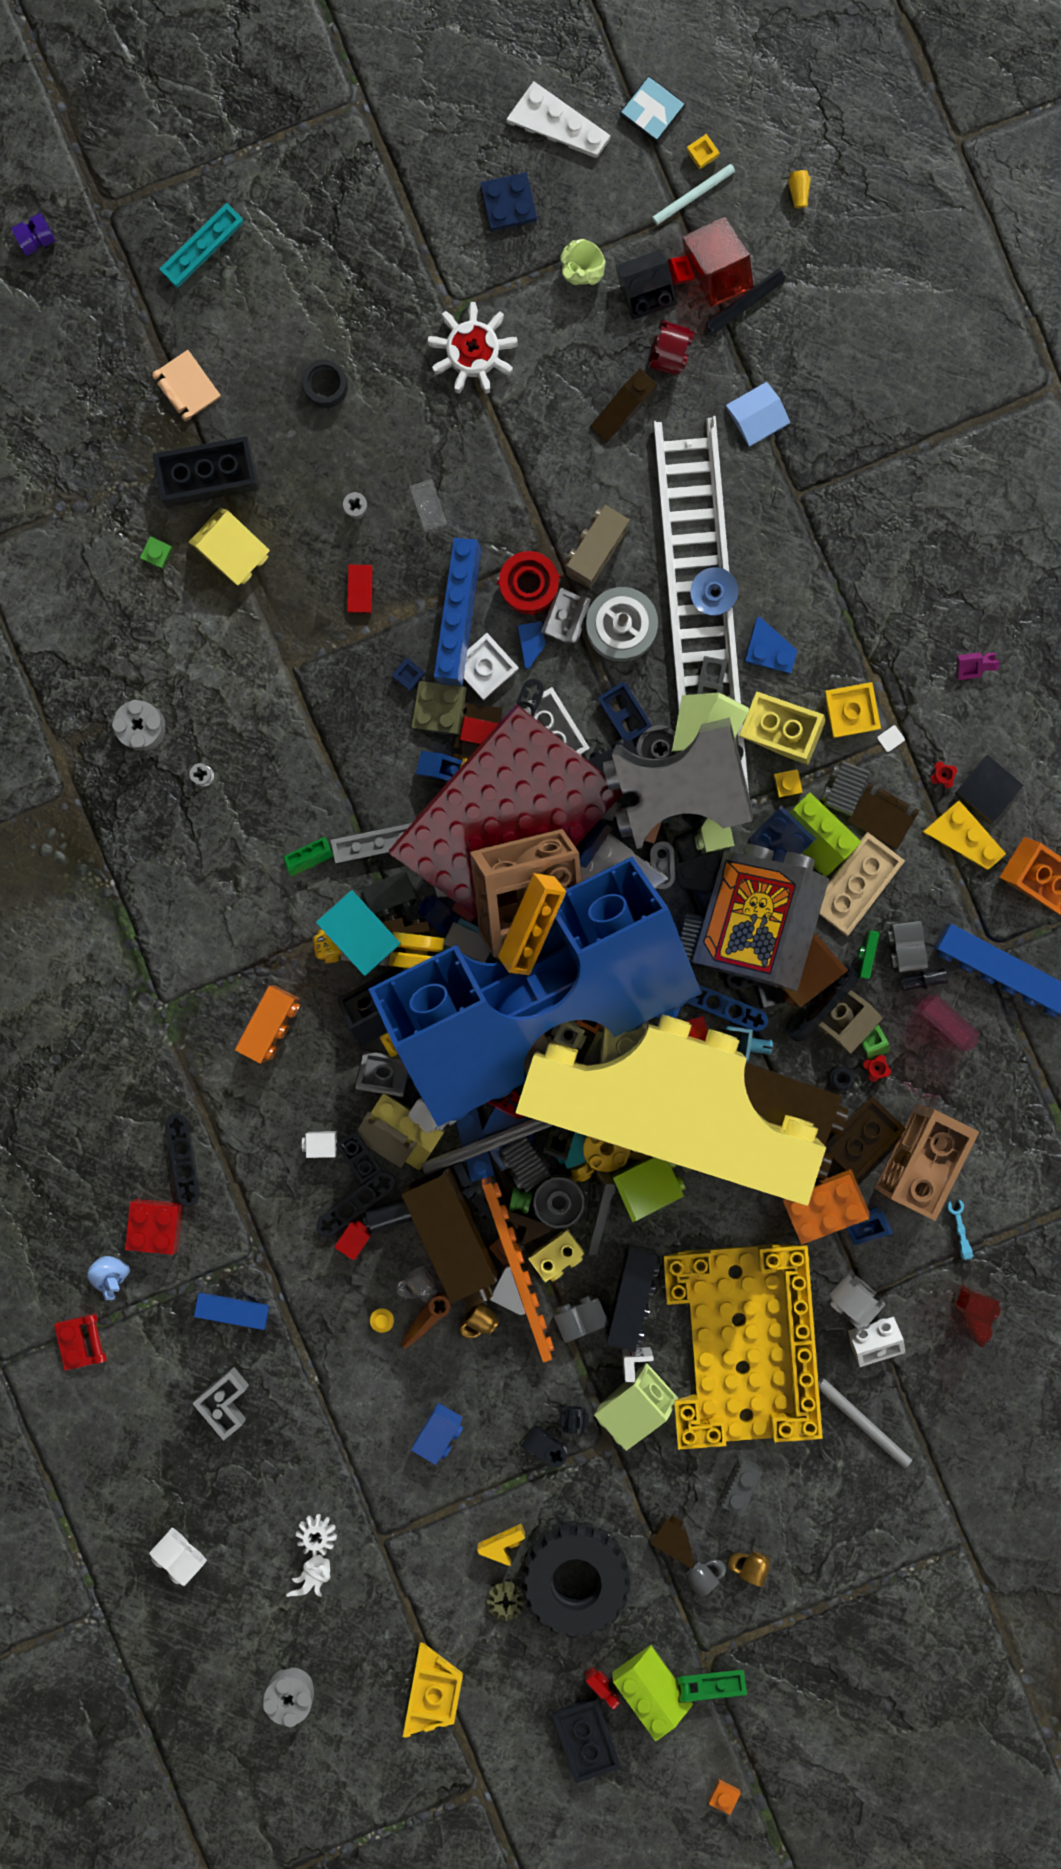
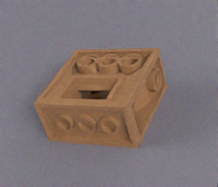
[470,829,581,958]
[874,1103,979,1221]

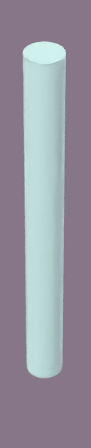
[652,164,735,225]

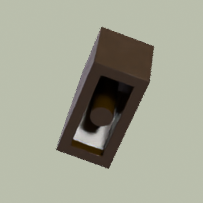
[650,1513,695,1569]

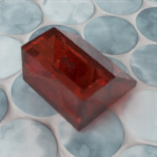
[955,1285,1001,1348]

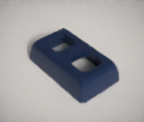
[599,682,652,742]

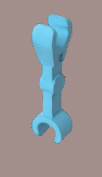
[947,1199,973,1260]

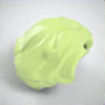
[560,239,605,285]

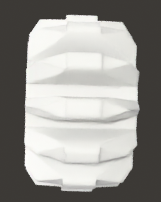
[296,1514,337,1557]

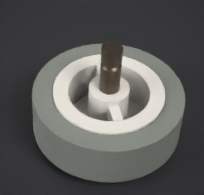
[586,587,658,662]

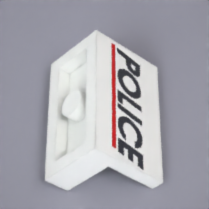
[622,1347,653,1382]

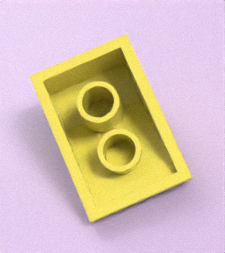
[739,691,826,765]

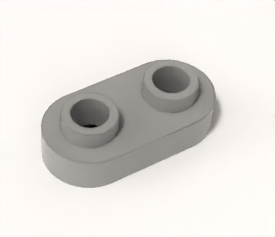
[650,842,675,890]

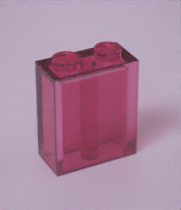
[912,995,980,1052]

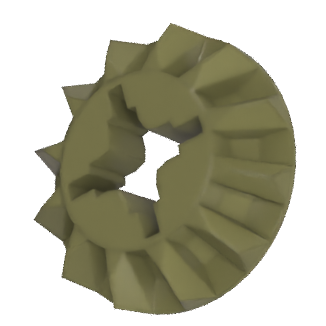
[487,1582,525,1622]

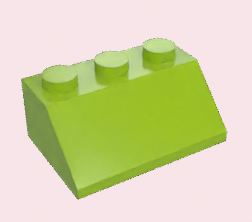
[789,792,861,877]
[612,1645,693,1742]

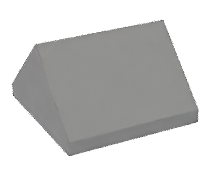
[356,1051,409,1097]
[490,1262,525,1315]

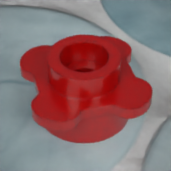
[930,761,957,788]
[863,1054,891,1082]

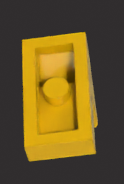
[477,1524,525,1566]

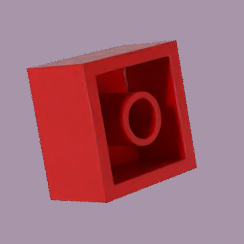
[125,1199,183,1255]

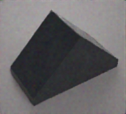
[542,1125,575,1161]

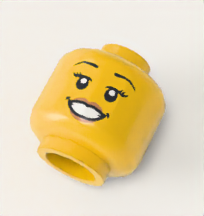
[313,929,341,964]

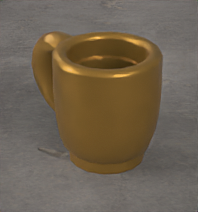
[459,1303,499,1339]
[728,1551,770,1587]

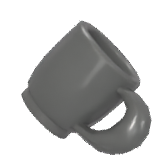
[685,1559,726,1599]

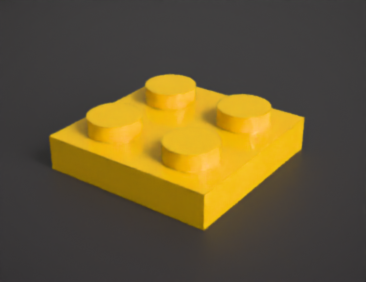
[824,682,881,738]

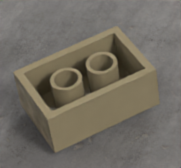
[565,504,630,590]

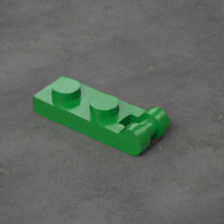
[677,1670,747,1703]

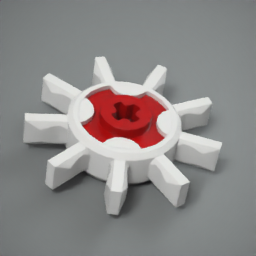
[428,302,518,394]

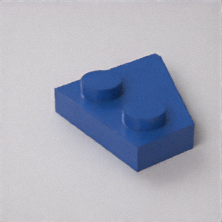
[745,617,797,674]

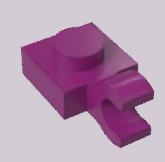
[956,652,999,680]

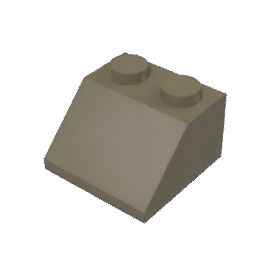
[810,984,883,1054]

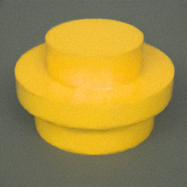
[370,1308,394,1333]

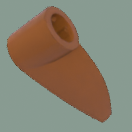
[401,1292,451,1349]

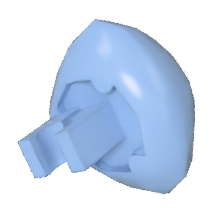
[88,1256,130,1300]

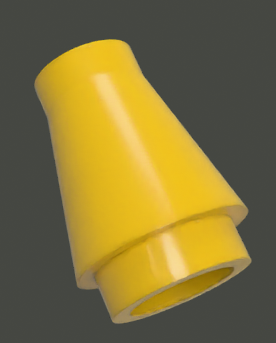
[787,170,811,209]

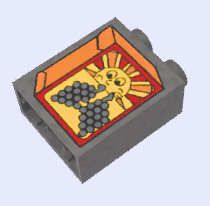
[692,844,829,991]

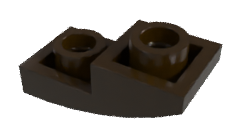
[382,914,431,933]

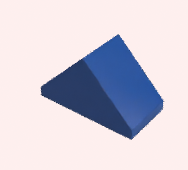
[846,1207,893,1245]

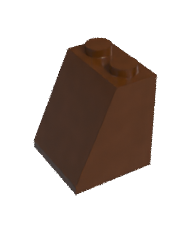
[772,933,848,1008]

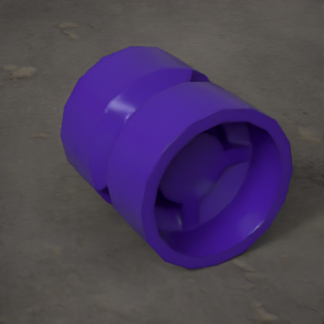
[11,212,56,256]

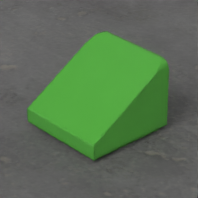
[861,1025,890,1060]

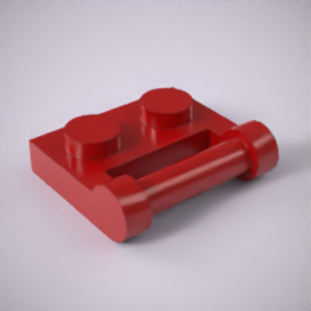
[54,1313,107,1371]

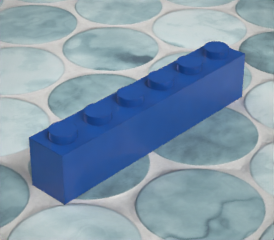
[434,538,482,686]
[934,924,1061,1018]

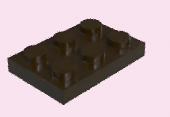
[825,1095,906,1181]

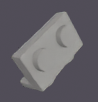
[541,588,590,643]

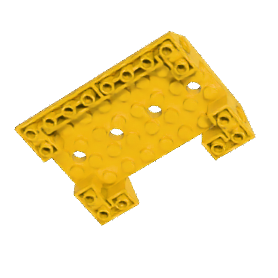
[663,1244,823,1450]

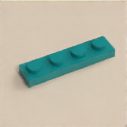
[159,203,245,289]

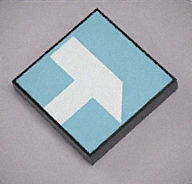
[619,75,686,144]

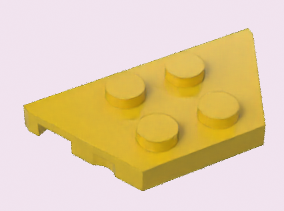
[403,1642,463,1738]

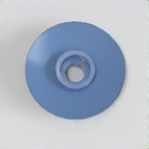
[691,567,738,616]

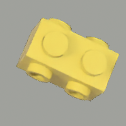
[528,1228,584,1282]

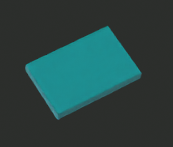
[316,890,401,976]

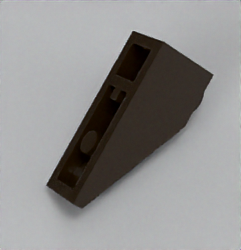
[590,368,657,443]

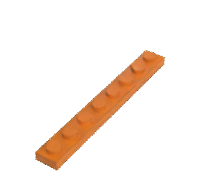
[482,1176,555,1363]

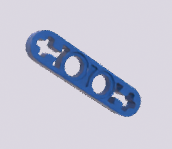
[686,984,768,1031]

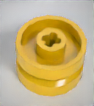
[388,932,445,970]

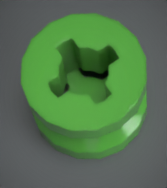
[509,1187,533,1214]

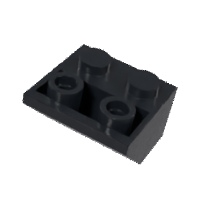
[615,250,677,320]

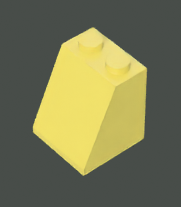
[188,507,270,585]

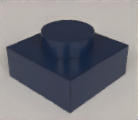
[392,657,425,692]

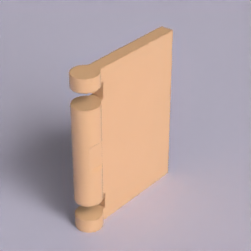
[151,350,221,422]

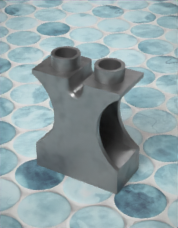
[603,717,753,849]

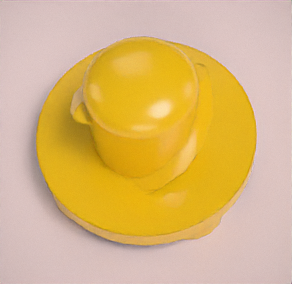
[582,1136,630,1172]

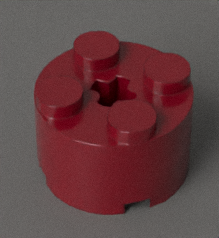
[648,320,694,376]

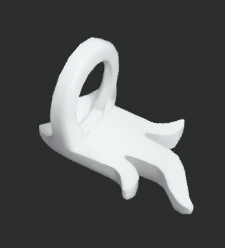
[286,1554,330,1597]

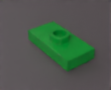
[283,837,334,877]
[857,930,879,979]

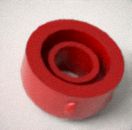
[496,551,562,615]

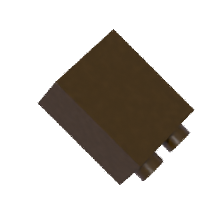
[744,1062,849,1181]
[401,1166,498,1308]

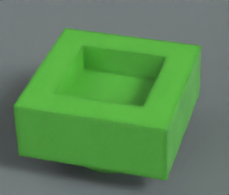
[140,537,173,569]

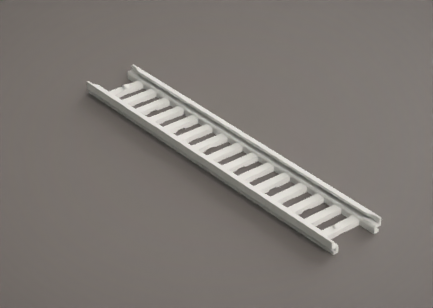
[653,416,749,792]

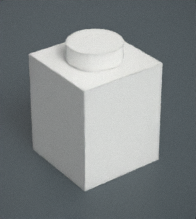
[302,1131,337,1158]

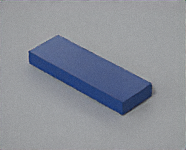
[194,1292,270,1330]

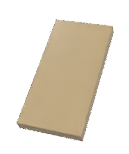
[819,832,905,936]

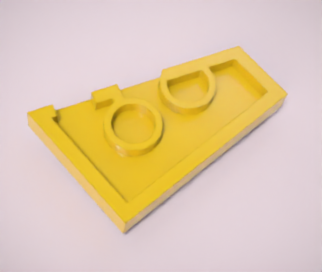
[922,801,1006,870]

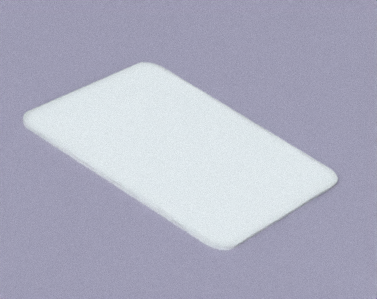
[877,725,905,752]

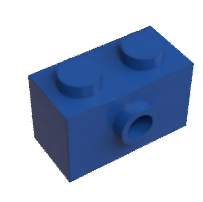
[411,1403,463,1465]

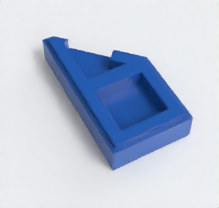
[518,621,545,670]

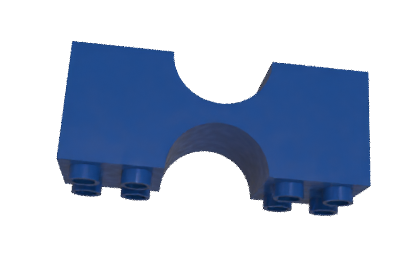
[369,856,701,1127]

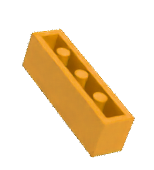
[498,873,566,975]

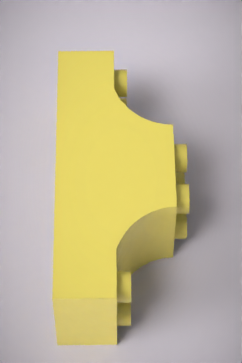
[516,1014,826,1206]

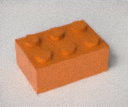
[235,985,301,1064]
[783,1169,870,1245]

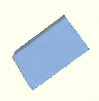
[725,382,790,447]

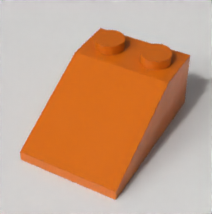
[999,837,1061,916]

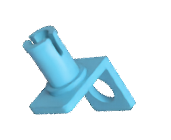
[720,1025,773,1062]

